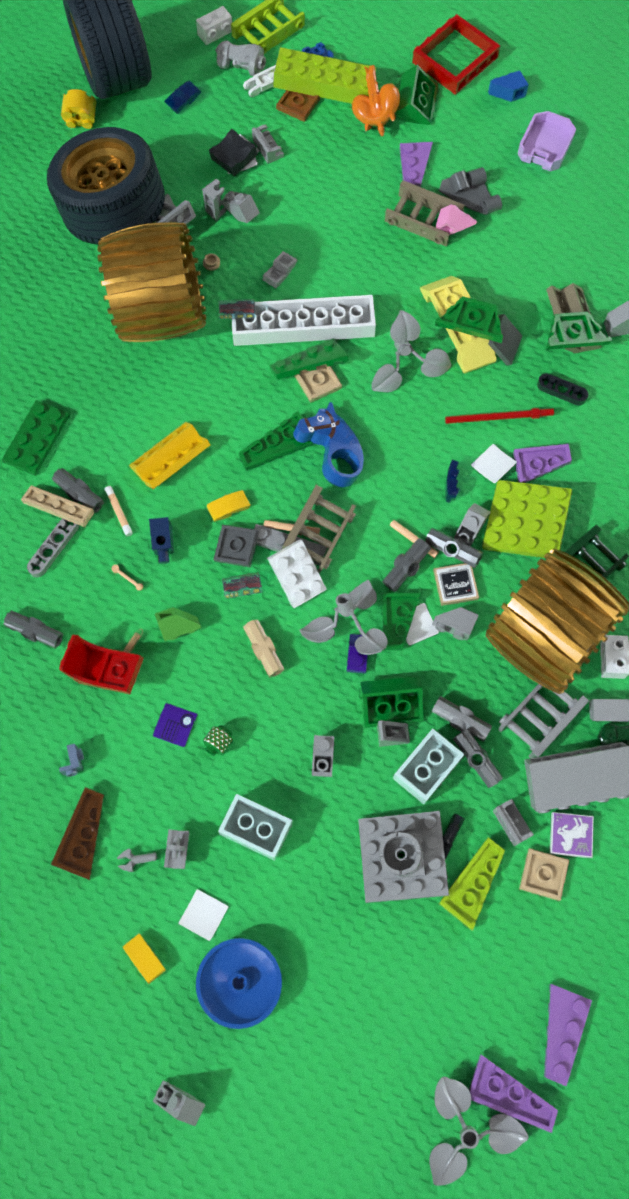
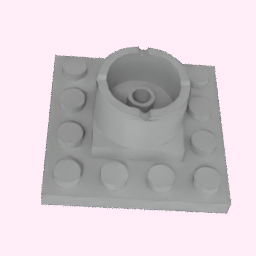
[358,811,449,903]

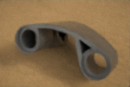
[439,167,502,215]

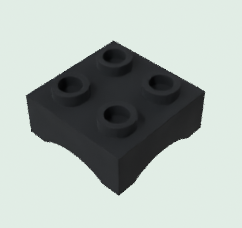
[209,129,258,177]

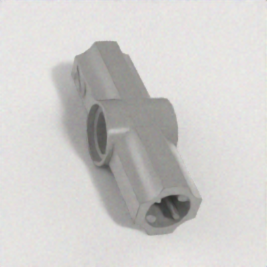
[432,696,492,742]

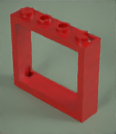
[412,14,500,95]

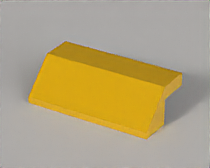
[129,422,210,489]

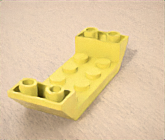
[420,276,496,374]

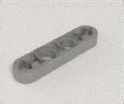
[27,519,79,577]

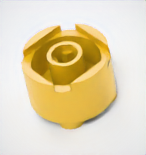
[61,89,96,129]

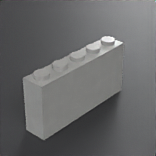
[524,742,629,813]

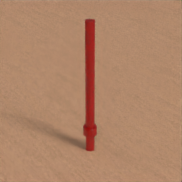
[445,408,554,424]

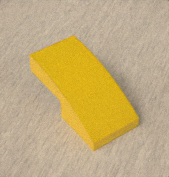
[207,490,250,521]
[123,933,166,984]

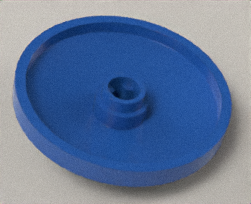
[196,938,282,1029]

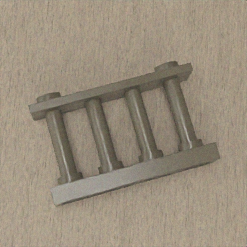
[385,180,465,246]
[281,485,356,573]

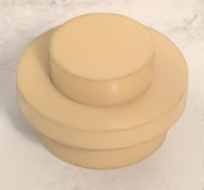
[203,253,220,271]

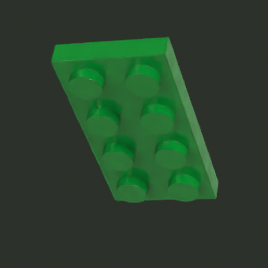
[2,400,69,476]

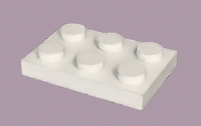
[267,539,327,608]

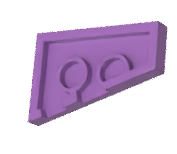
[399,142,433,187]
[513,444,572,483]

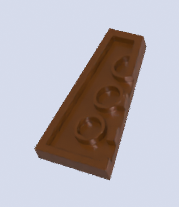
[51,787,104,880]

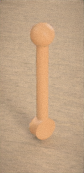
[112,565,143,591]

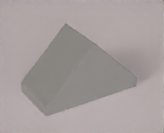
[377,720,410,747]

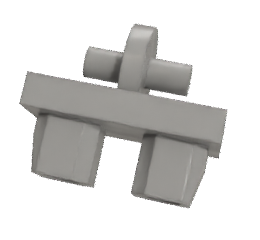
[164,829,190,869]

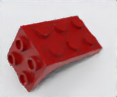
[59,634,144,695]

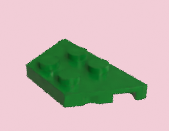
[435,296,503,343]
[546,311,612,350]

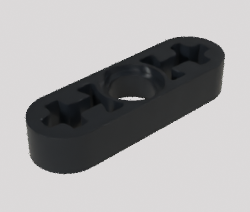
[537,373,588,406]

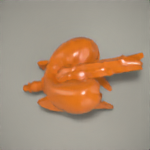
[352,65,400,136]

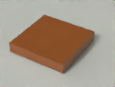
[276,90,320,122]

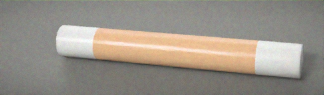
[105,486,133,536]

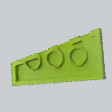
[438,837,505,931]

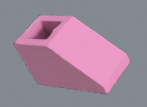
[436,204,477,235]

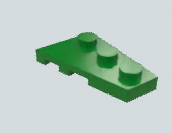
[382,593,421,650]

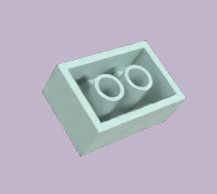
[393,729,464,804]
[218,794,293,861]

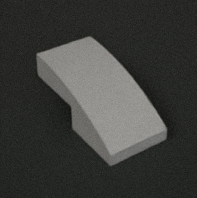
[262,251,297,288]

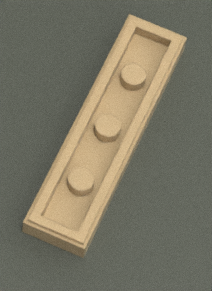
[21,485,95,527]

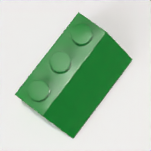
[396,65,438,125]
[360,676,424,728]

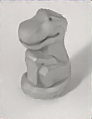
[215,40,266,76]

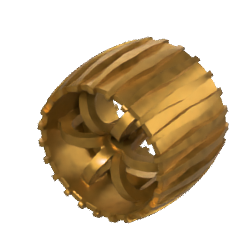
[97,222,206,342]
[486,549,629,694]

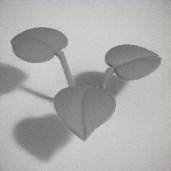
[371,310,451,392]
[299,580,388,655]
[429,1076,529,1186]

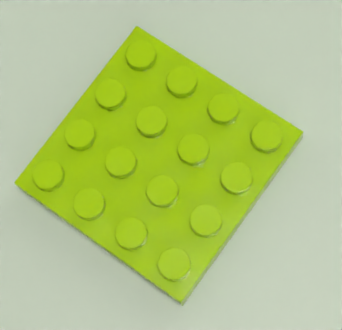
[482,480,572,558]

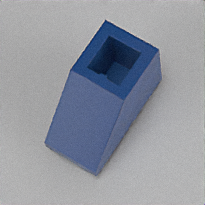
[488,70,528,102]

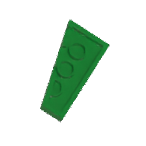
[270,338,349,380]
[239,411,313,471]

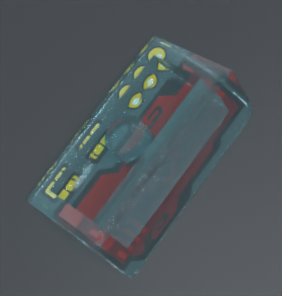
[218,299,255,319]
[222,572,263,599]

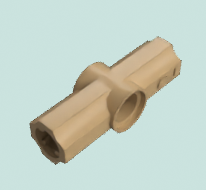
[243,619,284,678]

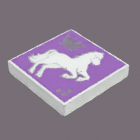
[550,812,593,858]

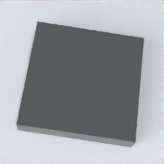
[488,314,522,365]
[213,525,259,568]

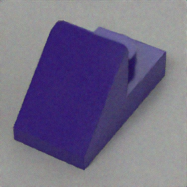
[347,634,367,674]

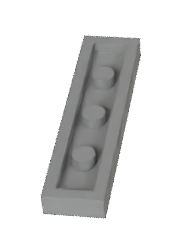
[254,524,327,566]

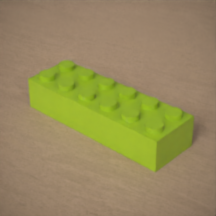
[273,47,376,104]

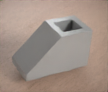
[220,191,260,223]
[604,300,629,337]
[454,503,490,546]
[432,607,478,640]
[312,735,334,777]
[153,1080,205,1126]

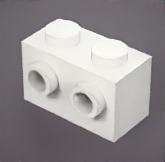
[196,6,232,45]
[600,635,629,679]

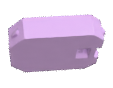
[518,111,576,171]

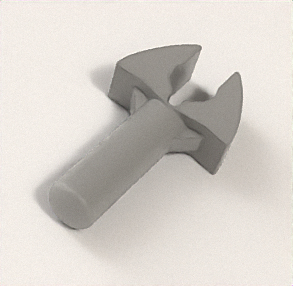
[117,849,157,872]

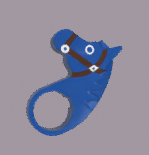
[293,402,364,487]

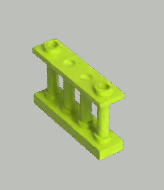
[231,0,305,54]

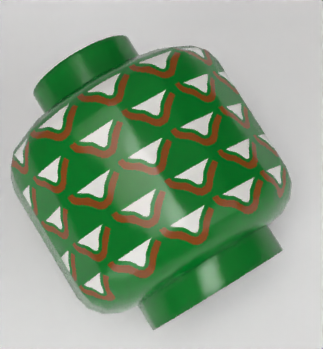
[203,725,233,756]

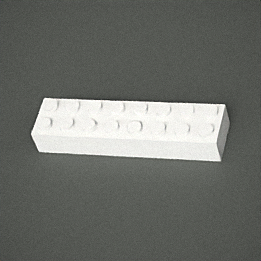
[231,295,376,346]

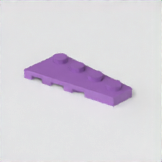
[544,984,592,1086]
[469,1054,558,1133]

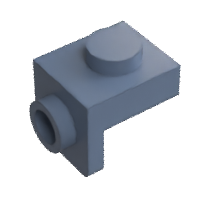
[59,743,84,777]

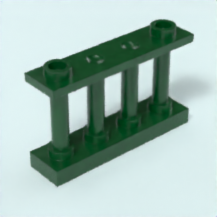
[565,524,629,579]

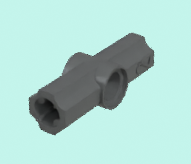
[52,468,104,513]
[425,528,483,568]
[382,538,431,592]
[3,610,63,649]
[453,729,503,788]

